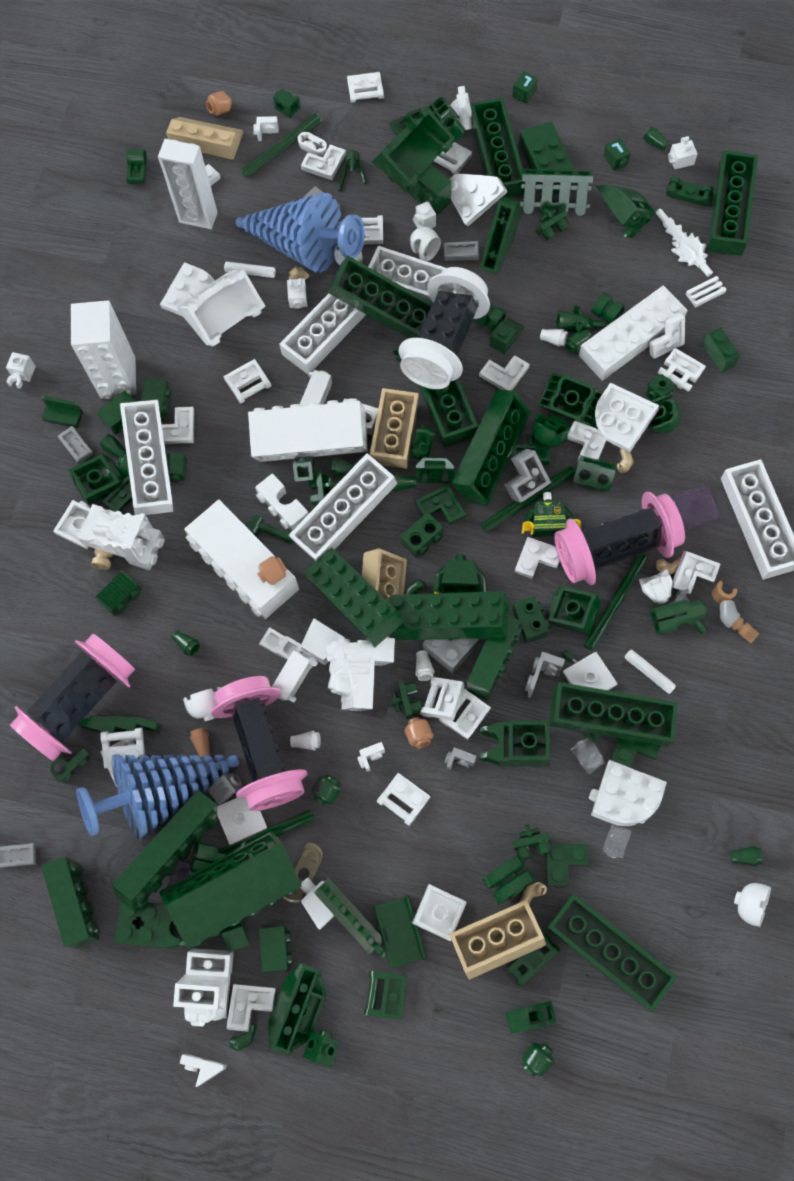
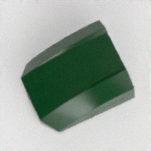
[69,454,123,505]
[416,457,454,484]
[546,586,601,635]

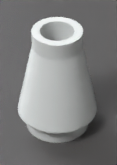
[540,329,568,347]
[415,650,435,681]
[290,730,321,750]

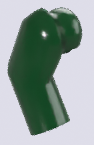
[405,579,426,595]
[229,1023,257,1051]

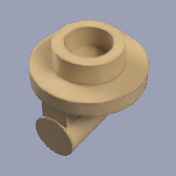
[288,266,309,280]

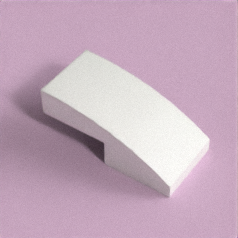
[259,627,301,660]

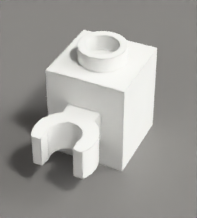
[668,136,697,169]
[287,278,307,309]
[6,352,36,389]

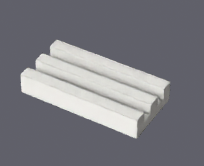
[686,276,727,308]

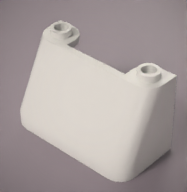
[177,269,266,346]

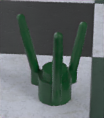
[338,150,367,191]

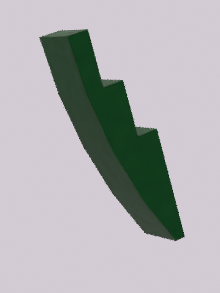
[78,716,161,733]

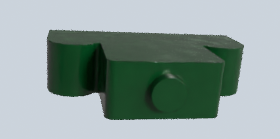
[480,197,521,274]

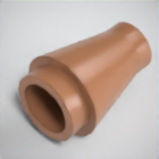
[190,727,211,758]

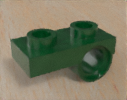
[126,149,147,184]
[50,748,90,782]

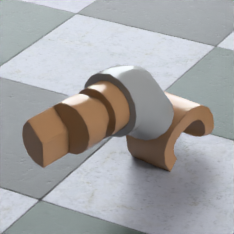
[712,581,760,643]

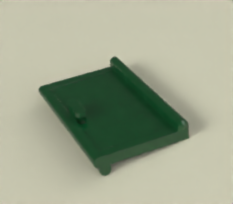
[373,895,427,969]

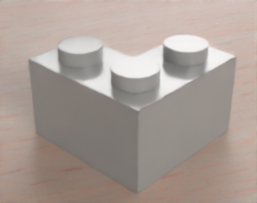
[504,449,551,503]
[423,639,478,674]

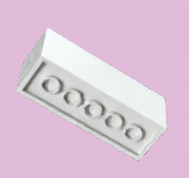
[71,301,136,399]
[248,399,368,462]
[184,500,299,620]

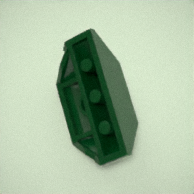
[268,963,326,1055]

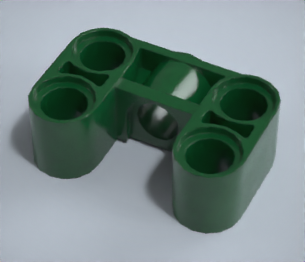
[427,97,465,144]

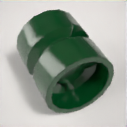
[591,292,625,324]
[473,303,507,331]

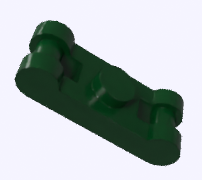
[666,177,714,206]
[506,933,561,987]

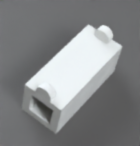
[300,370,332,406]
[272,648,318,702]

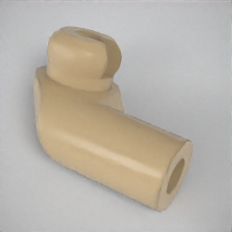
[617,449,634,473]
[656,558,681,574]
[519,882,547,905]

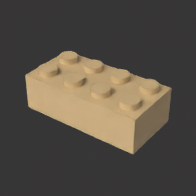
[370,388,419,469]
[449,900,546,980]

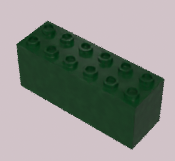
[159,831,302,949]

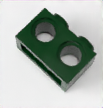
[573,455,617,491]
[400,512,443,558]

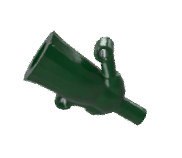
[556,305,604,331]

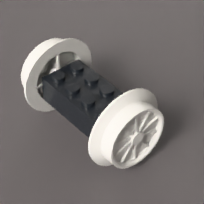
[399,267,490,389]

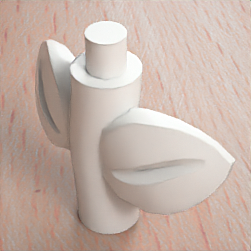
[451,86,472,130]

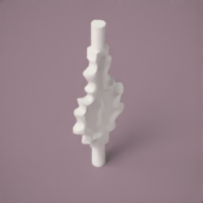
[656,209,713,277]

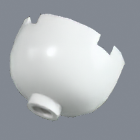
[183,687,221,721]
[734,883,771,927]

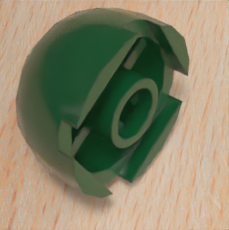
[647,396,682,434]
[532,413,571,447]

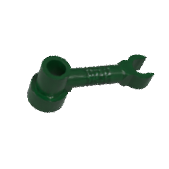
[246,515,293,544]

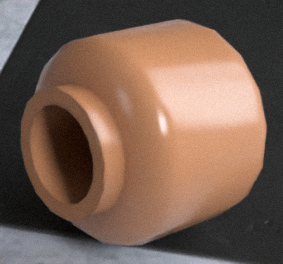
[206,91,232,116]
[257,556,287,585]
[404,717,433,749]

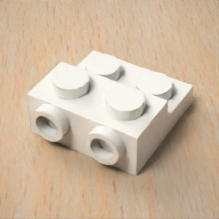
[53,500,91,549]

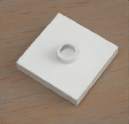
[562,652,617,690]
[217,798,267,845]
[412,884,467,941]

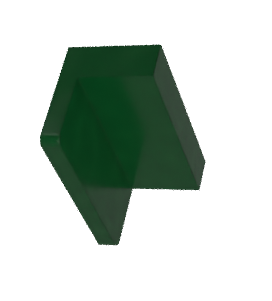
[42,396,83,428]

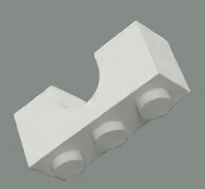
[255,473,309,531]

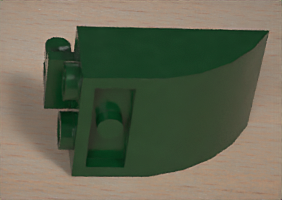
[595,185,655,238]

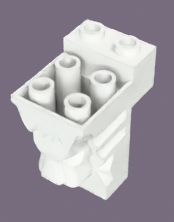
[78,504,164,570]
[326,637,395,711]
[173,948,234,1027]

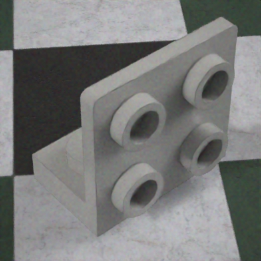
[525,652,565,698]

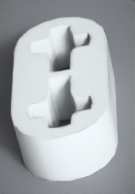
[298,132,327,157]

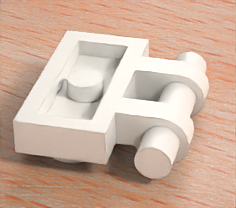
[658,348,706,392]

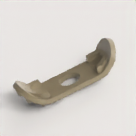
[283,843,323,903]

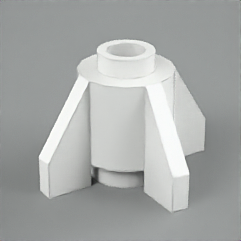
[639,569,672,604]

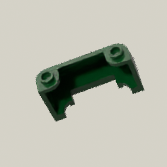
[372,106,455,188]

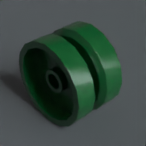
[482,854,536,905]

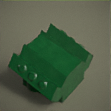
[537,373,603,428]

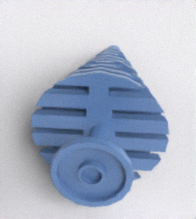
[236,192,365,273]
[76,755,239,841]

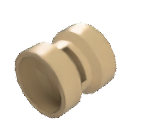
[91,549,113,570]

